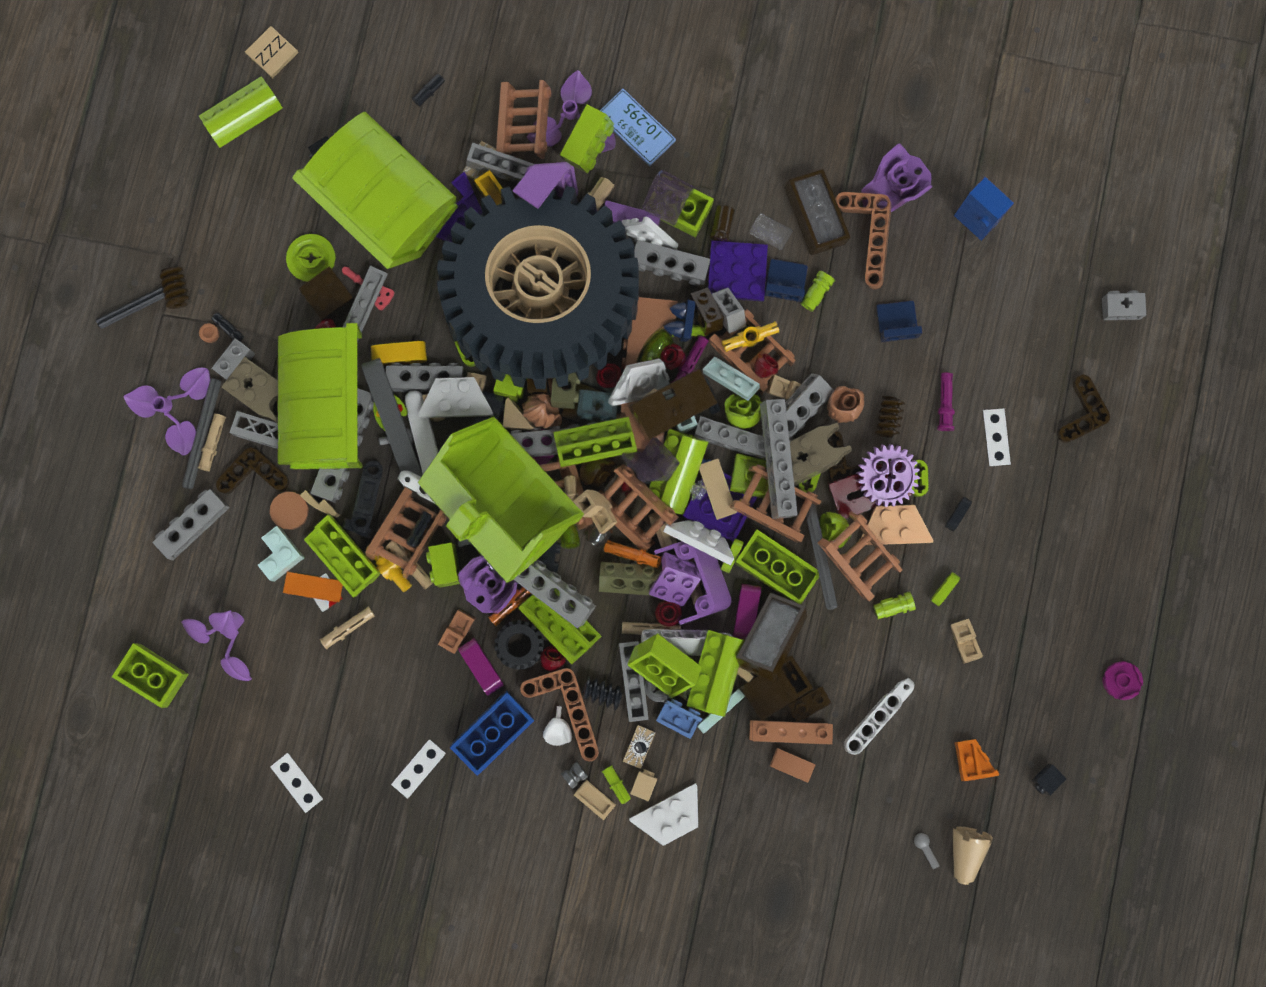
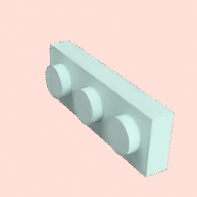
[703,357,760,401]

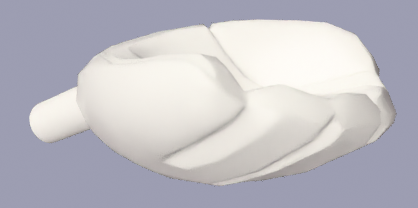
[543,706,572,746]

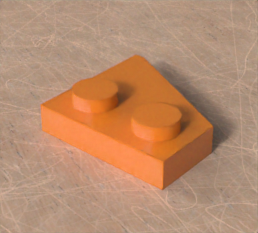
[955,739,999,781]

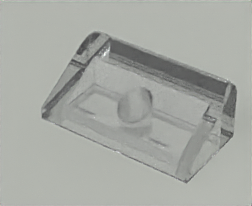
[750,213,793,250]

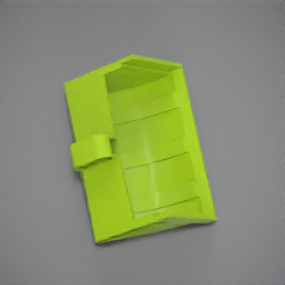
[292,112,458,269]
[278,323,362,469]
[417,417,584,583]

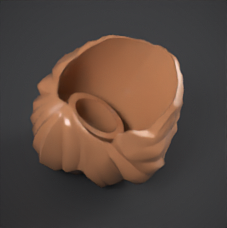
[827,386,864,423]
[522,393,559,428]

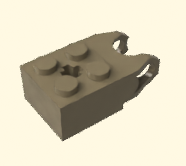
[222,357,278,423]
[790,423,852,486]

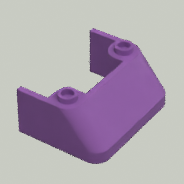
[513,162,578,209]
[654,541,731,625]

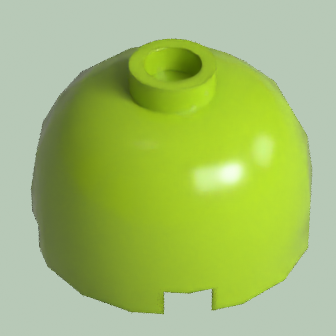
[724,394,762,429]
[819,512,852,550]

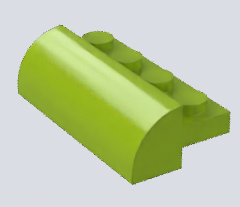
[199,76,283,148]
[553,417,637,467]
[649,429,708,514]
[304,514,381,597]
[519,588,602,664]
[686,630,745,717]

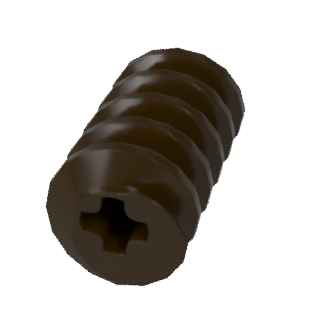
[159,267,190,309]
[875,396,905,438]

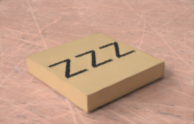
[245,26,298,79]

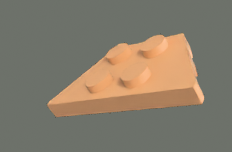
[859,504,933,545]

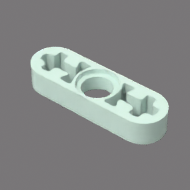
[697,688,745,734]

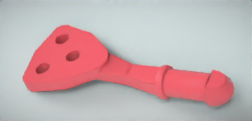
[341,266,395,310]

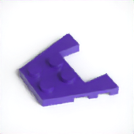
[436,172,482,243]

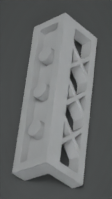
[229,411,278,449]

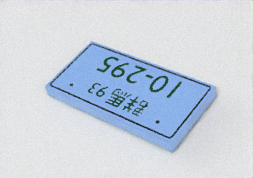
[600,89,676,167]

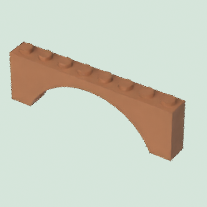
[616,297,678,453]

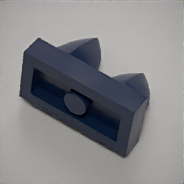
[664,300,696,342]

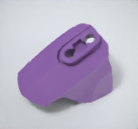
[861,143,933,212]
[458,555,526,613]

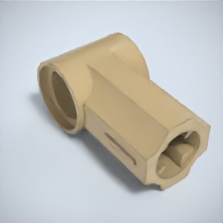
[587,177,614,212]
[648,512,677,548]

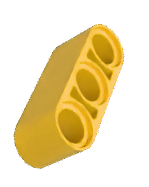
[371,341,427,366]

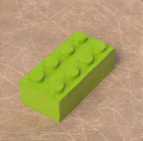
[734,530,819,604]

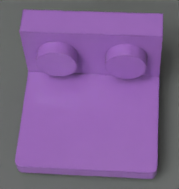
[649,552,701,606]

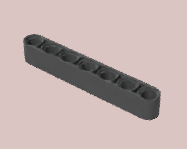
[361,358,423,489]

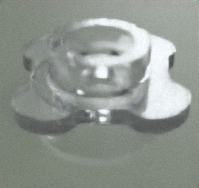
[690,480,707,501]

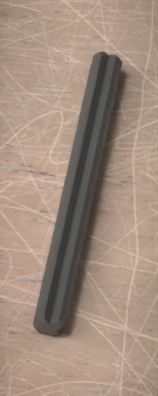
[182,378,221,489]
[806,504,838,610]

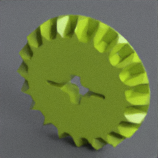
[286,234,336,282]

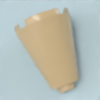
[953,827,993,885]

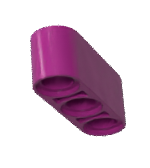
[733,583,761,640]
[458,638,504,696]

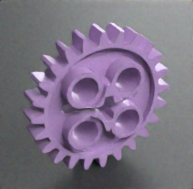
[856,444,920,507]

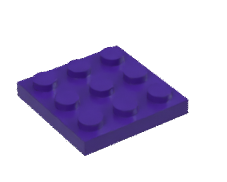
[708,241,768,302]
[683,473,757,542]

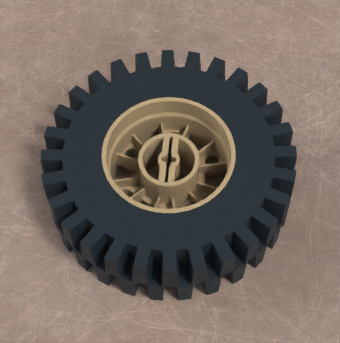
[437,186,639,389]

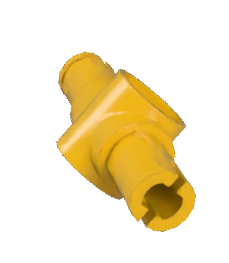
[721,321,779,352]
[366,547,412,592]

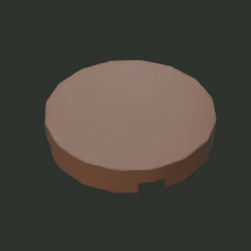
[270,492,309,530]

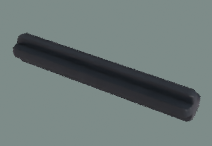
[96,287,166,329]

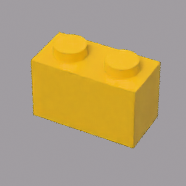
[474,170,503,205]

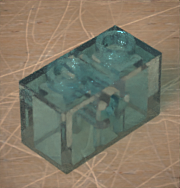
[577,390,617,422]

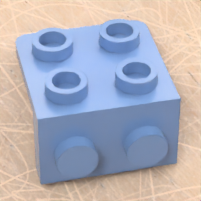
[656,699,702,739]

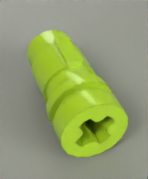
[800,271,835,312]
[873,592,916,619]

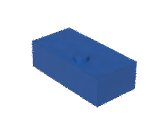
[954,177,1014,241]
[450,690,534,776]

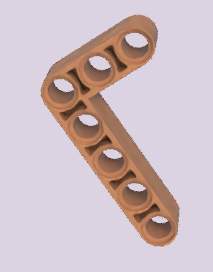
[836,192,892,289]
[520,668,599,761]

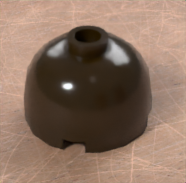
[579,458,617,492]

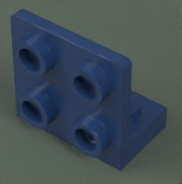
[764,259,808,302]
[876,301,922,342]

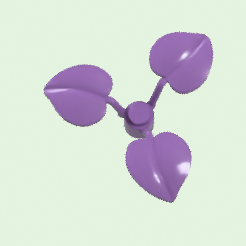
[527,70,616,153]
[124,368,210,456]
[181,610,252,681]

